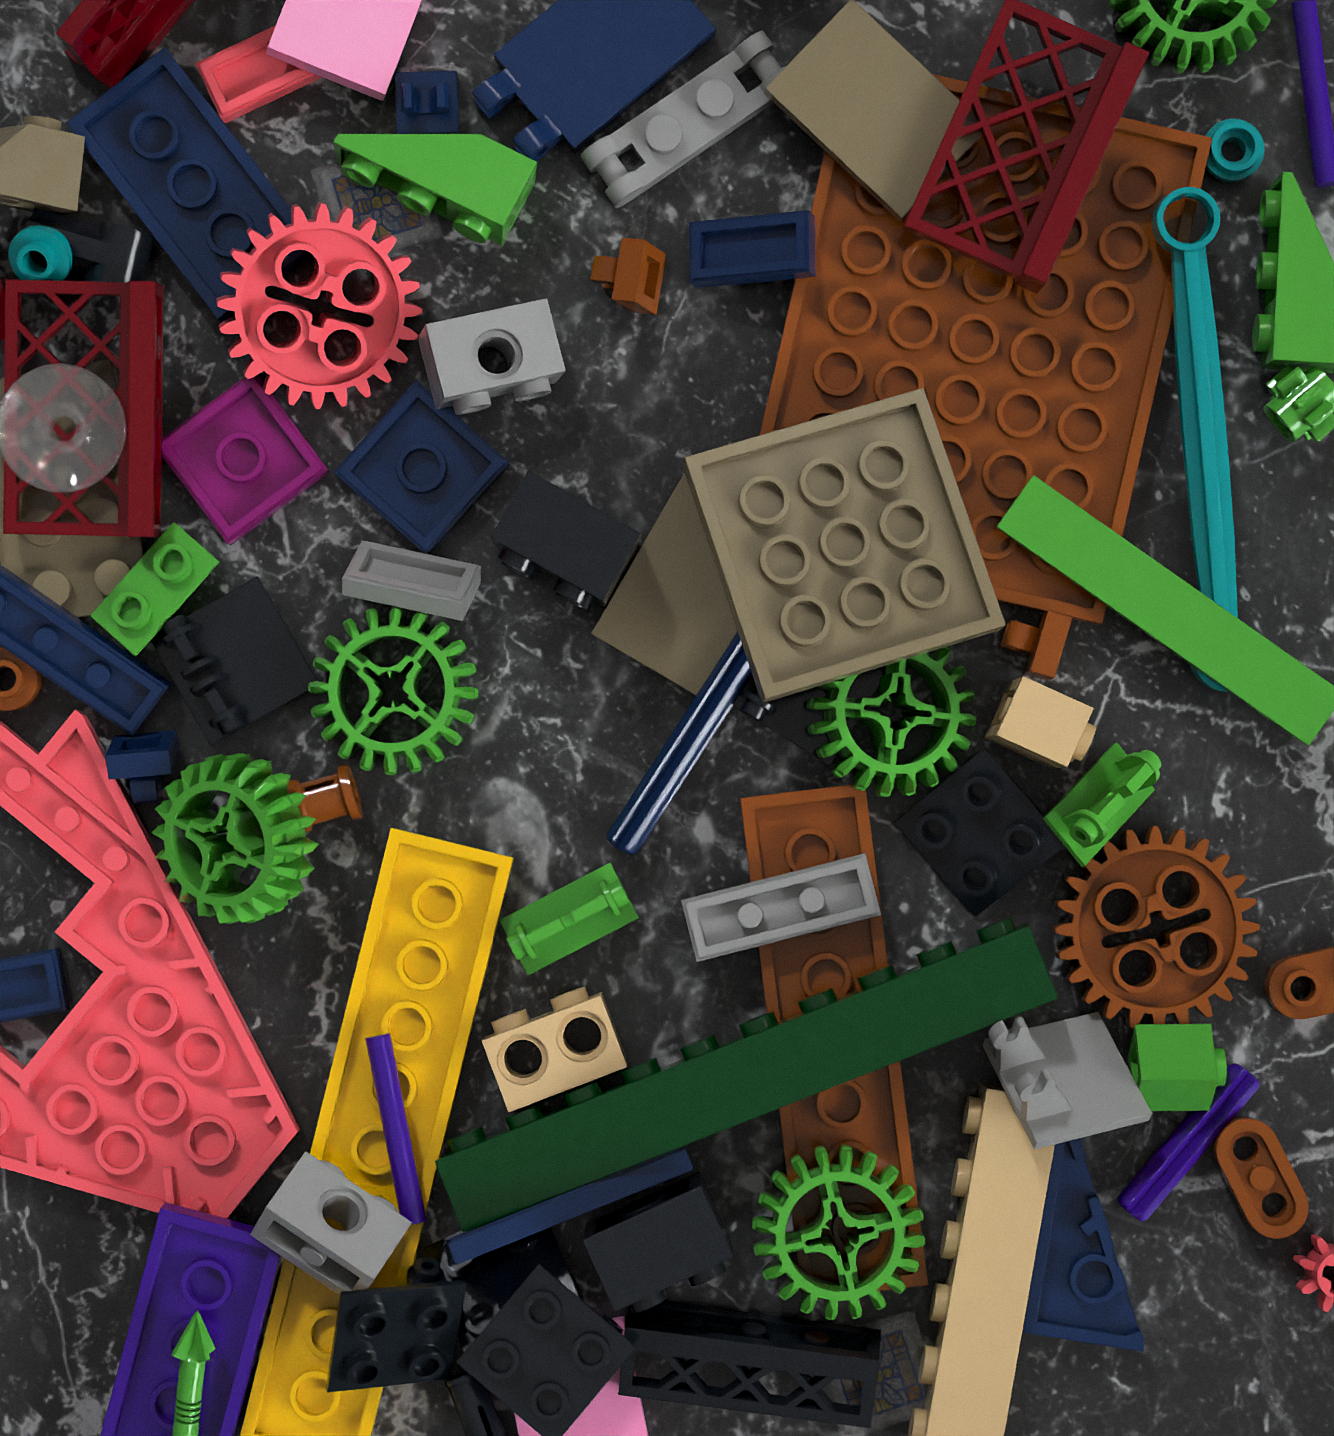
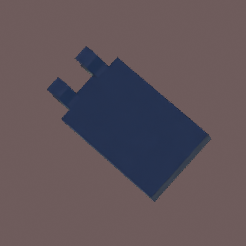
[472,0,716,162]

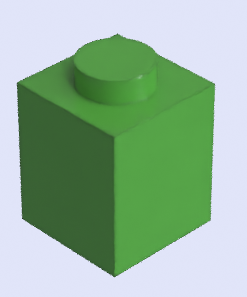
[1128,1024,1227,1111]

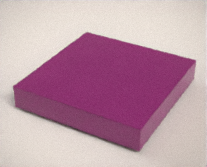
[162,375,330,546]

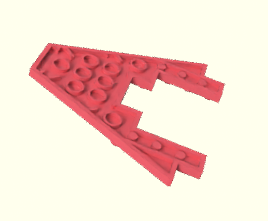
[0,709,301,1219]

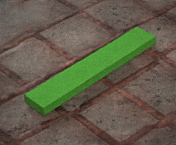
[996,475,1334,746]

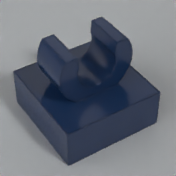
[395,71,460,134]
[105,730,180,804]

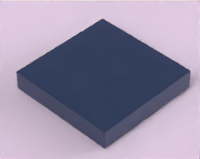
[333,380,510,555]

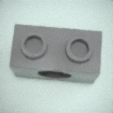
[418,298,566,415]
[250,1151,412,1295]

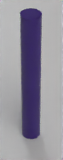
[1291,0,1334,188]
[365,1033,427,1225]

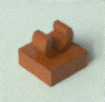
[590,237,667,315]
[1000,610,1073,681]

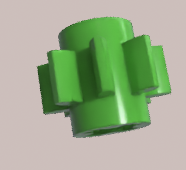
[1263,365,1334,443]

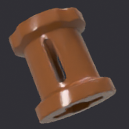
[287,764,363,833]

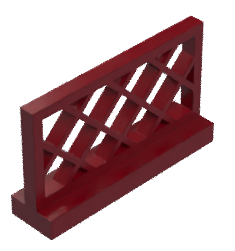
[56,0,194,90]
[903,0,1149,294]
[3,279,164,537]

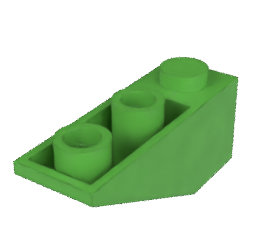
[334,134,537,246]
[1252,172,1334,373]

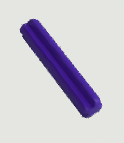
[1118,1063,1260,1222]

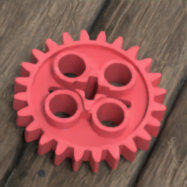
[216,202,422,409]

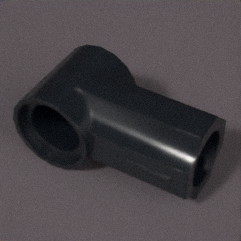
[24,208,155,297]

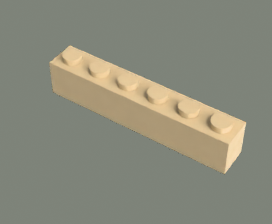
[908,1083,1055,1436]

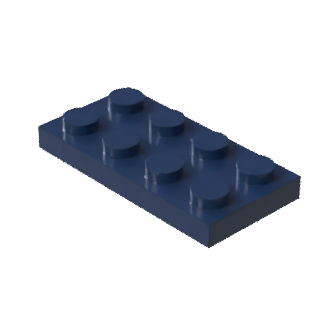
[66,47,311,323]

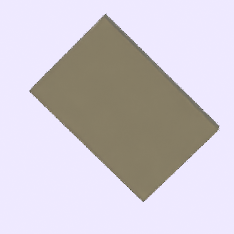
[764,0,982,222]
[591,473,738,695]

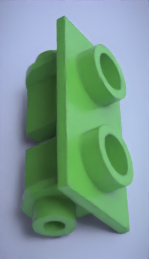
[90,522,220,656]
[1043,742,1161,867]
[499,863,639,975]

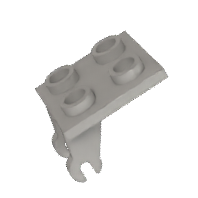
[983,1012,1152,1150]

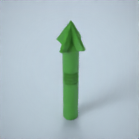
[171,1310,216,1436]

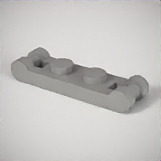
[580,30,786,208]

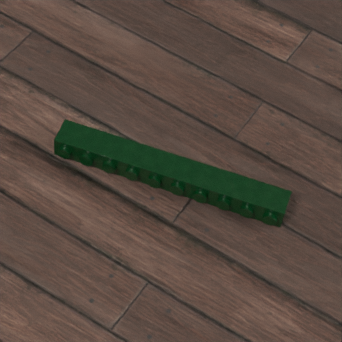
[435,917,1058,1232]

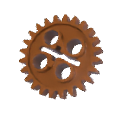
[1052,826,1260,1028]

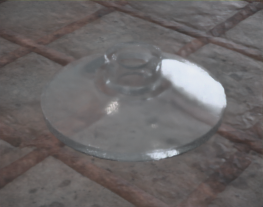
[0,364,126,492]

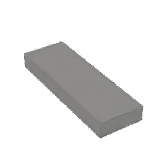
[681,853,881,962]

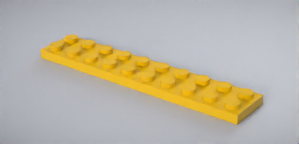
[240,828,514,1436]

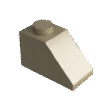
[0,116,85,213]

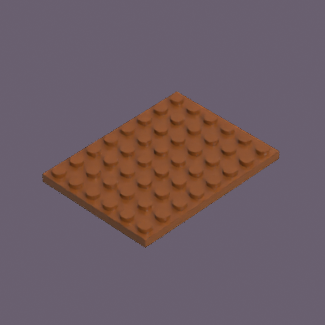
[759,74,1212,625]

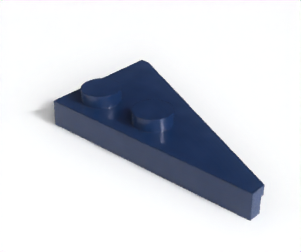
[1022,1138,1145,1352]

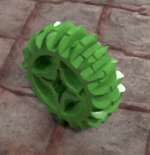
[1108,0,1277,74]
[308,606,479,775]
[806,647,976,797]
[151,753,319,924]
[752,1144,925,1320]

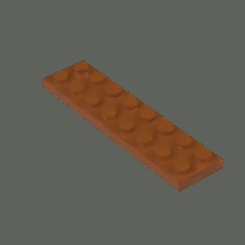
[740,784,928,1299]

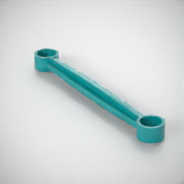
[1151,187,1238,692]

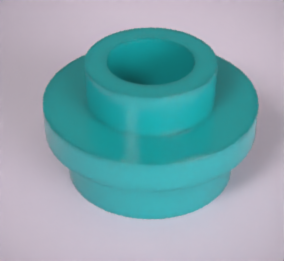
[1205,119,1265,182]
[8,225,72,281]

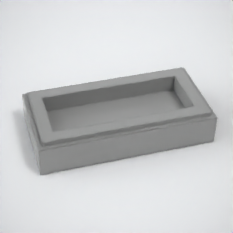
[342,541,481,621]

